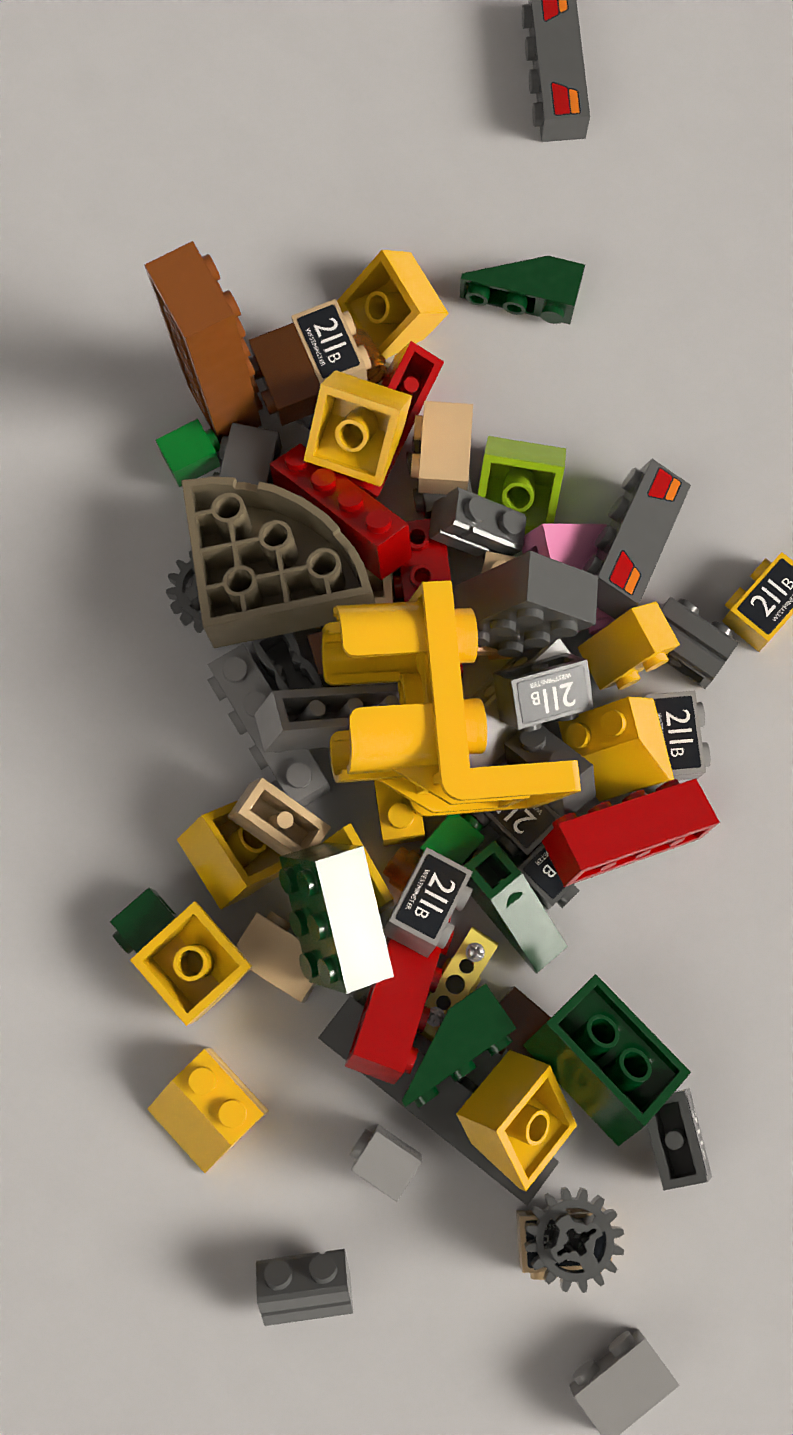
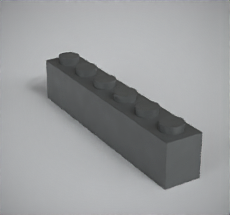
[318,995,559,1206]

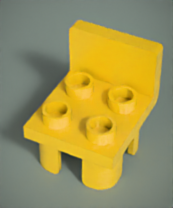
[322,581,581,817]

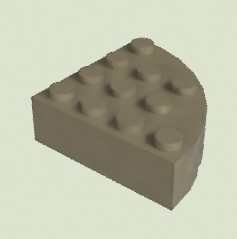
[182,476,375,648]

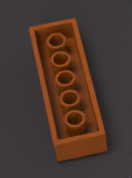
[144,241,263,444]

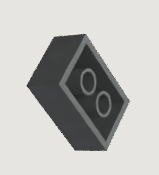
[452,551,598,658]

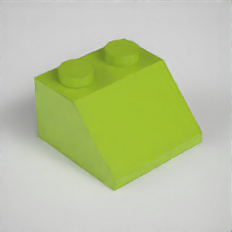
[478,436,566,535]

